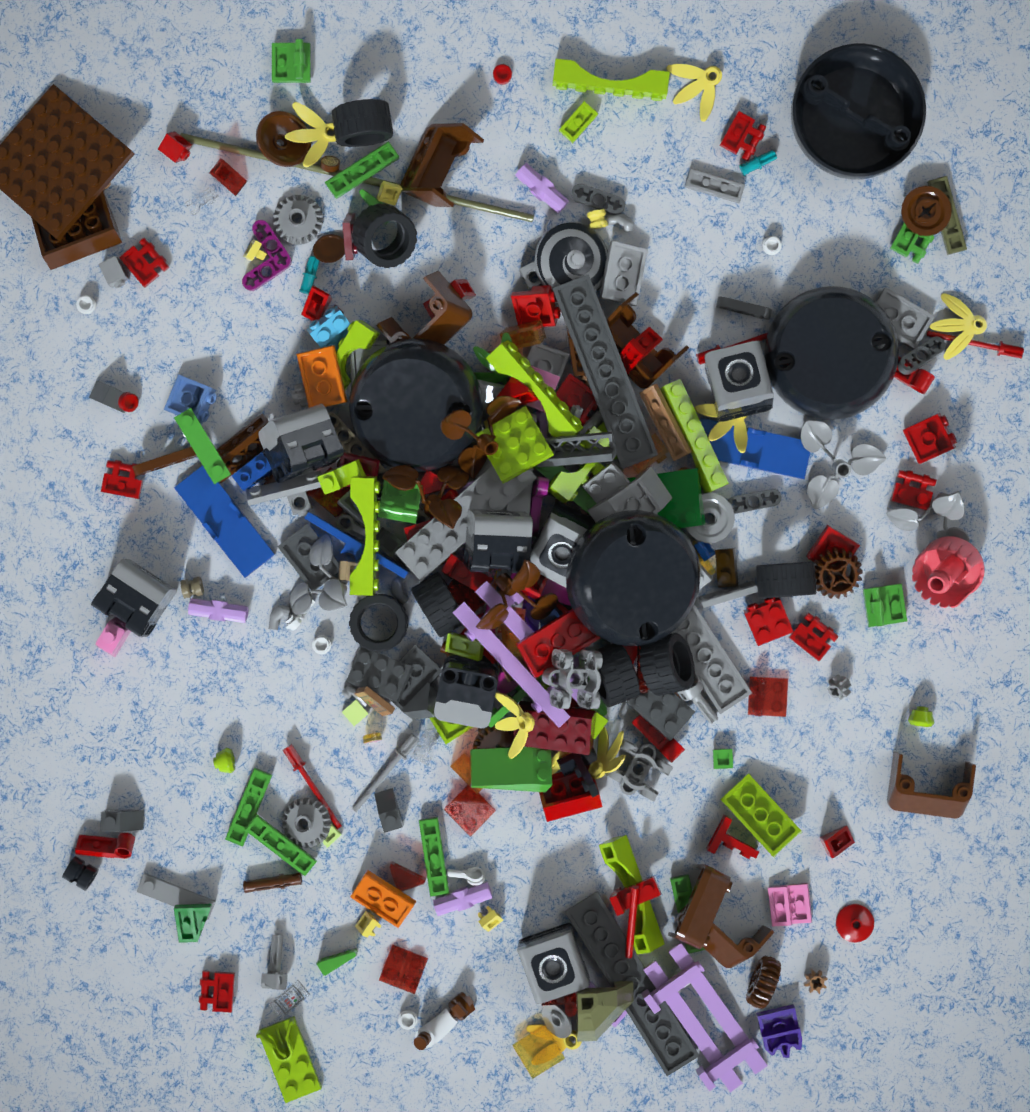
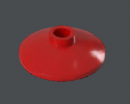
[836,904,874,943]

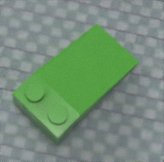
[470,747,552,792]

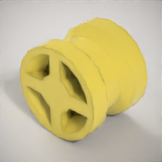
[587,209,608,229]

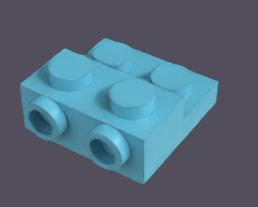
[306,306,351,352]

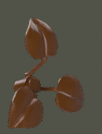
[440,396,521,479]
[383,465,469,529]
[476,560,558,630]

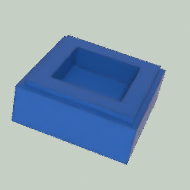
[694,541,715,562]

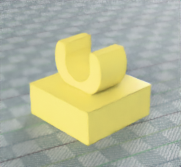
[376,181,402,206]
[243,240,267,261]
[478,906,503,932]
[355,911,381,938]

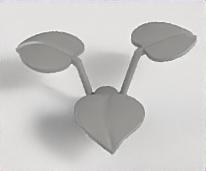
[800,420,886,509]
[886,491,970,542]
[289,534,347,615]

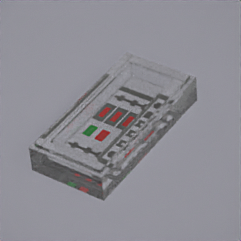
[268,980,310,1020]

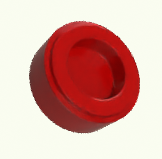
[493,64,512,85]
[118,392,139,412]

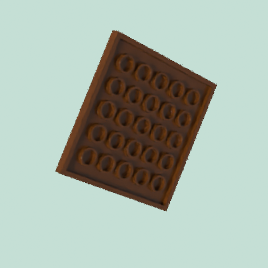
[0,84,135,241]

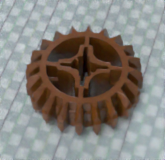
[814,547,863,599]
[746,955,781,1009]

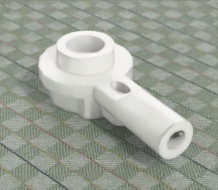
[285,599,315,631]
[447,867,485,885]

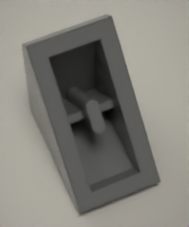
[89,381,125,413]
[401,683,438,720]

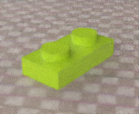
[559,101,598,144]
[445,632,484,661]

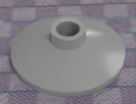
[542,1002,572,1038]

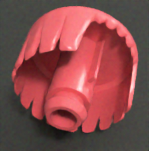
[912,536,985,608]

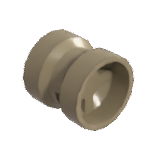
[180,577,204,599]

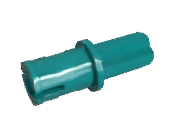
[739,150,777,176]
[299,256,320,295]

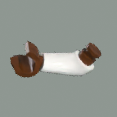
[414,992,475,1050]

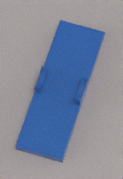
[699,417,810,480]
[174,465,276,578]
[304,512,410,579]

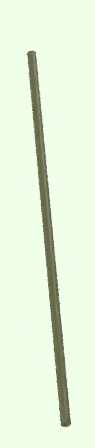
[180,133,534,223]

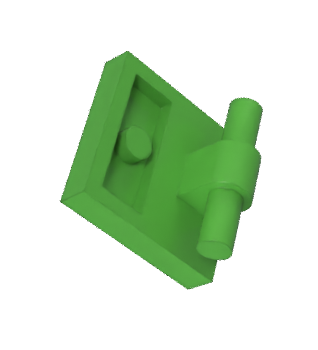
[272,39,311,83]
[378,479,423,524]
[862,584,907,627]

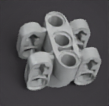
[542,649,603,709]
[605,739,673,801]

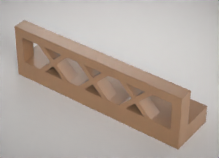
[639,384,692,461]

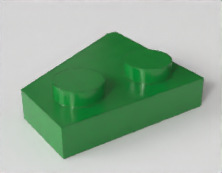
[174,904,212,943]

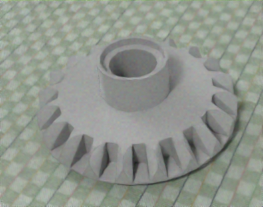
[273,195,323,245]
[687,493,735,543]
[282,798,331,848]

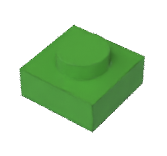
[712,748,733,769]

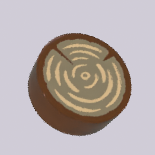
[320,156,340,173]

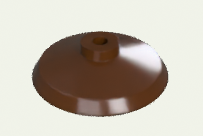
[313,234,345,263]

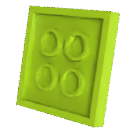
[476,406,554,484]

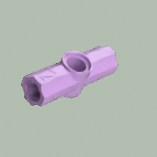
[515,163,569,214]
[188,598,248,623]
[433,882,493,916]

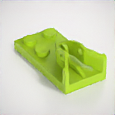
[720,773,802,858]
[256,1016,322,1103]

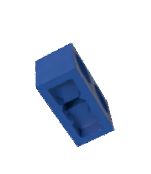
[232,452,272,492]

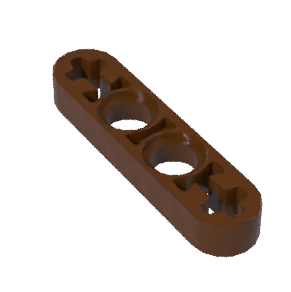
[132,447,197,476]

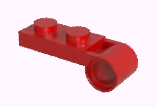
[894,357,935,394]
[631,715,685,763]
[75,833,135,859]

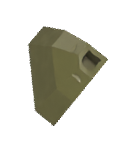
[576,981,634,1042]

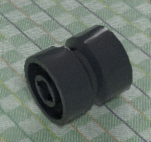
[62,856,99,891]

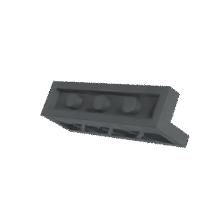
[537,432,617,468]

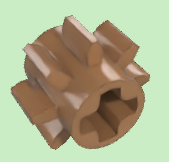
[803,969,828,994]

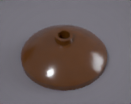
[256,111,311,167]

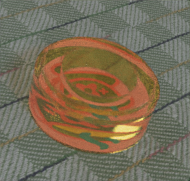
[362,732,382,744]

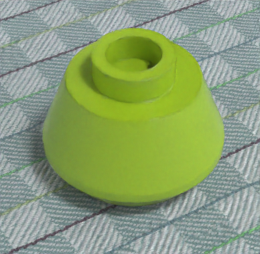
[908,706,935,727]
[213,747,236,773]

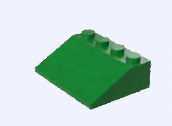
[627,468,706,529]

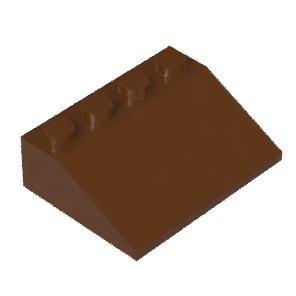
[31,191,122,270]

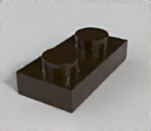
[715,548,739,588]

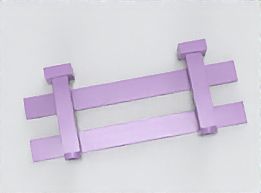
[452,581,579,728]
[641,942,768,1092]

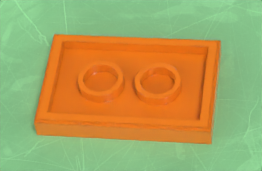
[296,345,347,408]
[350,870,416,928]

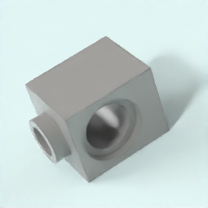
[98,256,129,288]
[519,261,543,291]
[287,491,313,517]

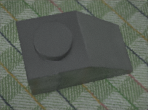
[376,527,407,567]
[374,788,404,833]
[100,809,144,832]

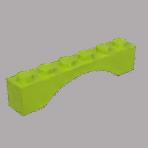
[552,58,670,101]
[486,340,584,447]
[660,379,729,493]
[350,476,380,596]
[599,835,665,954]

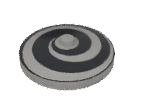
[535,222,608,292]

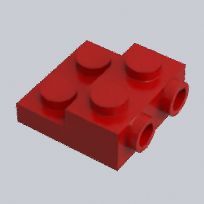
[511,285,561,328]
[556,374,597,426]
[903,413,957,464]
[743,597,794,646]

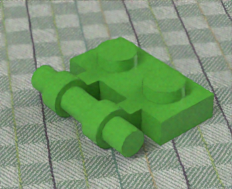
[890,223,935,264]

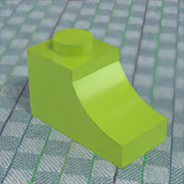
[317,459,366,495]

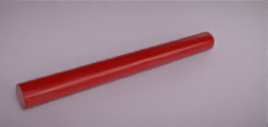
[625,885,639,958]

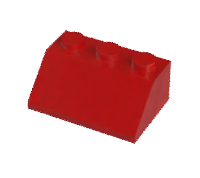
[539,764,603,822]

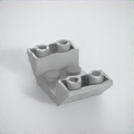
[587,466,672,534]

